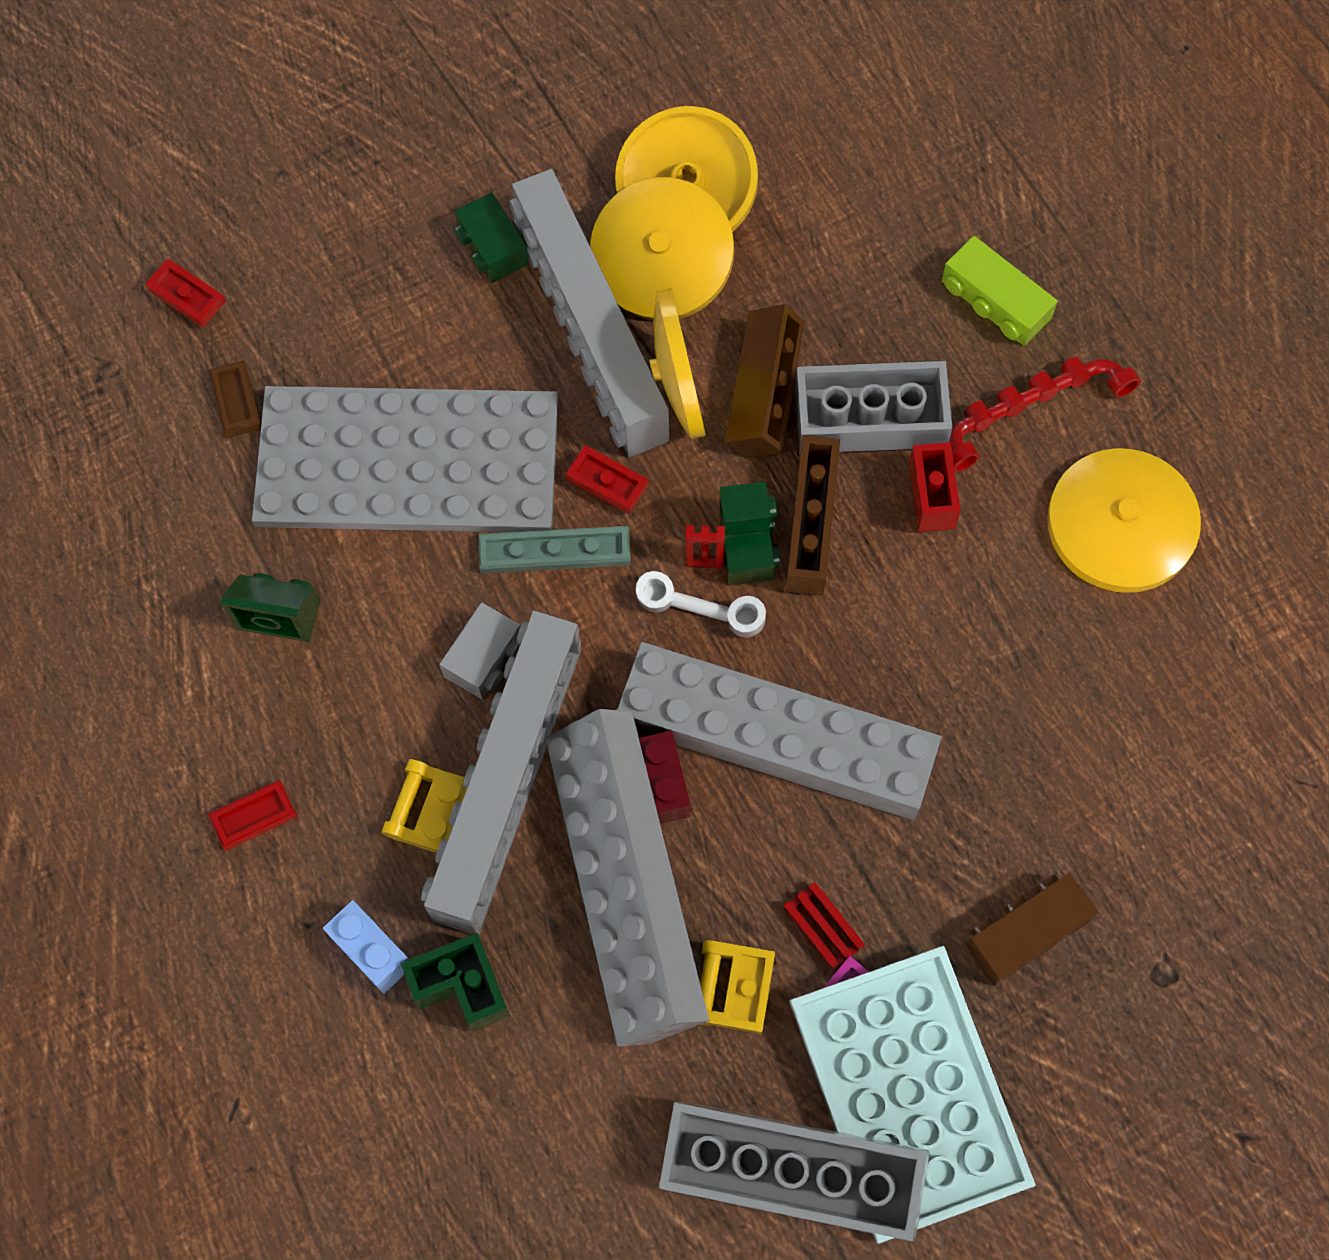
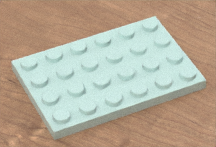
[789,946,1036,1244]

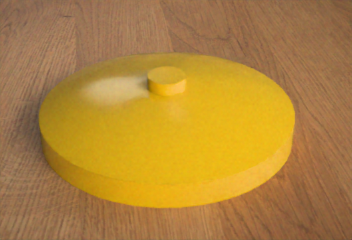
[615,106,758,232]
[590,177,734,321]
[649,288,706,439]
[1047,448,1201,593]

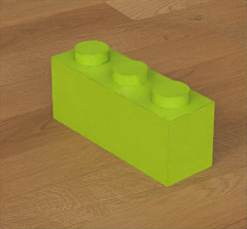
[942,236,1058,346]

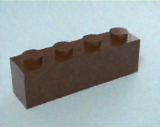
[725,304,805,458]
[785,435,840,596]

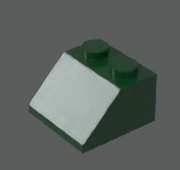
[220,573,321,642]

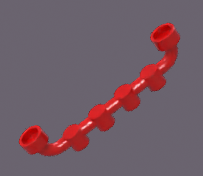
[949,357,1141,472]

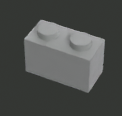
[439,602,521,699]

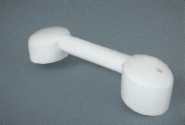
[636,571,766,638]

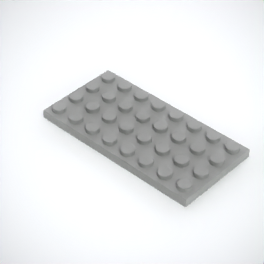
[252,386,559,532]

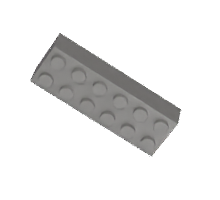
[659,1101,930,1241]

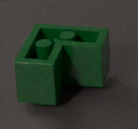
[719,482,780,586]
[400,932,510,1032]

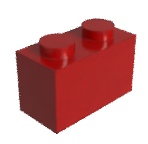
[908,442,961,532]

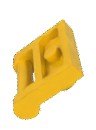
[381,759,467,853]
[700,940,775,1035]

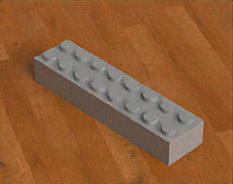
[509,169,669,458]
[421,610,582,935]
[617,642,942,821]
[545,709,709,1047]

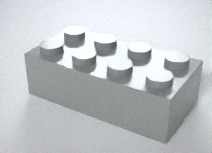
[795,361,952,454]

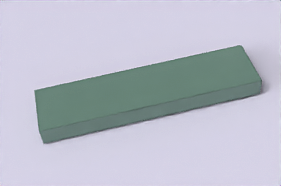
[479,526,631,574]

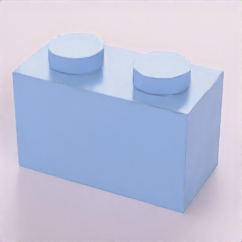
[323,900,409,994]

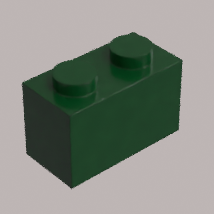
[453,192,529,283]

